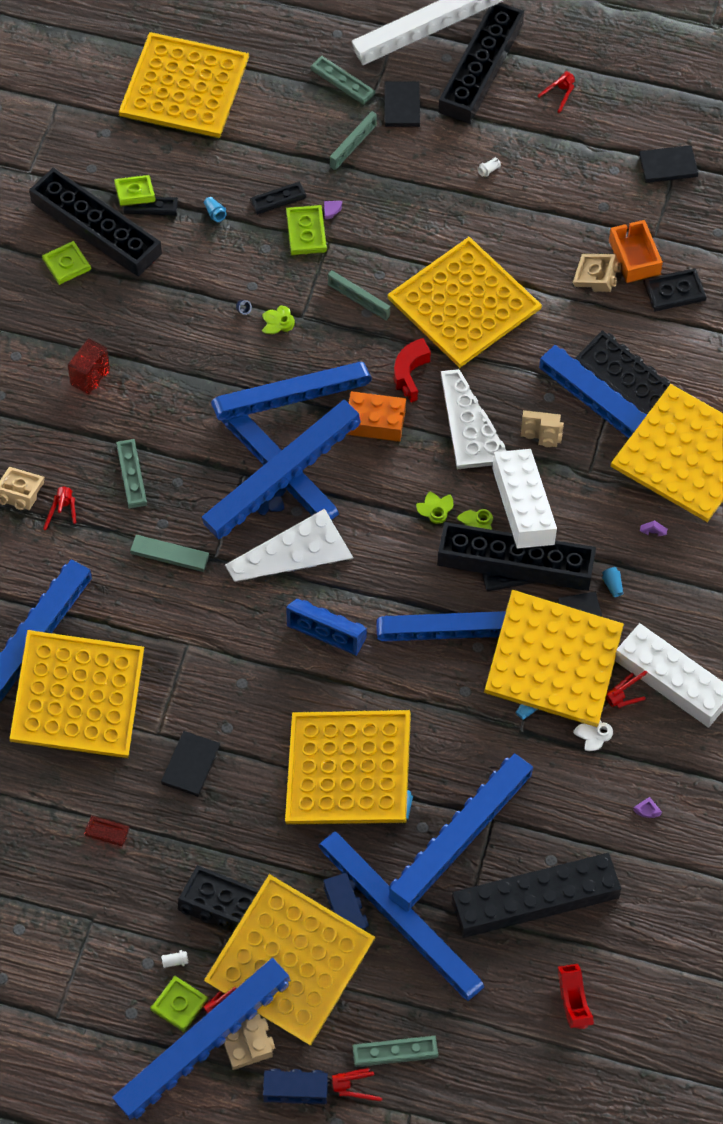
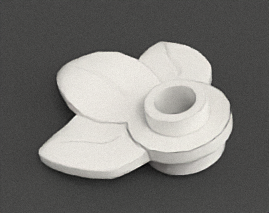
[573,720,613,751]

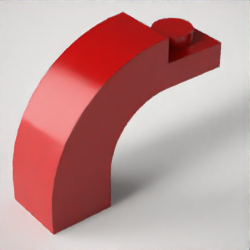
[394,338,431,402]
[558,964,594,1029]

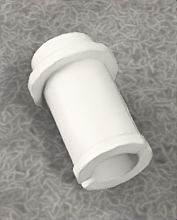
[478,157,501,177]
[162,950,188,968]

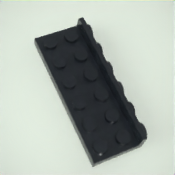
[575,330,671,414]
[178,865,259,932]

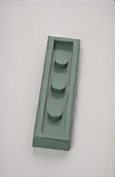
[311,56,375,105]
[330,111,377,170]
[328,270,390,320]
[116,439,147,509]
[130,535,209,572]
[352,1036,438,1067]

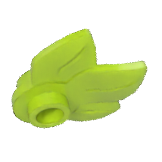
[262,306,295,334]
[416,491,453,524]
[457,509,493,530]

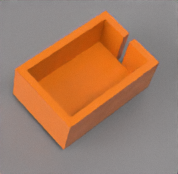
[609,220,663,283]
[346,391,406,442]

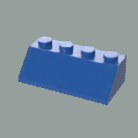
[286,599,367,656]

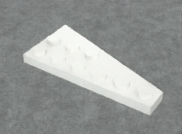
[441,369,506,469]
[225,509,353,582]

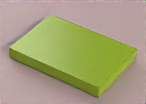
[286,205,327,255]

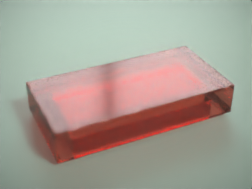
[84,815,130,847]

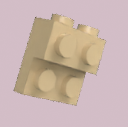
[573,254,621,292]
[520,410,564,447]
[0,467,44,510]
[224,1014,275,1070]

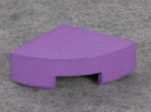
[324,201,342,219]
[640,520,668,536]
[633,797,662,818]

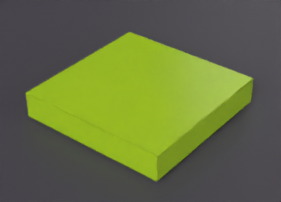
[114,175,155,206]
[42,241,91,285]
[150,976,209,1033]

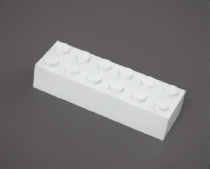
[492,449,557,548]
[615,623,723,728]

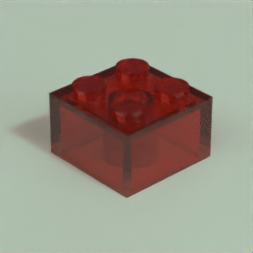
[68,338,110,395]

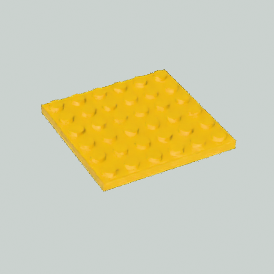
[119,32,249,138]
[387,237,542,368]
[610,384,723,523]
[484,590,624,727]
[9,630,144,758]
[285,710,411,824]
[204,874,375,1046]

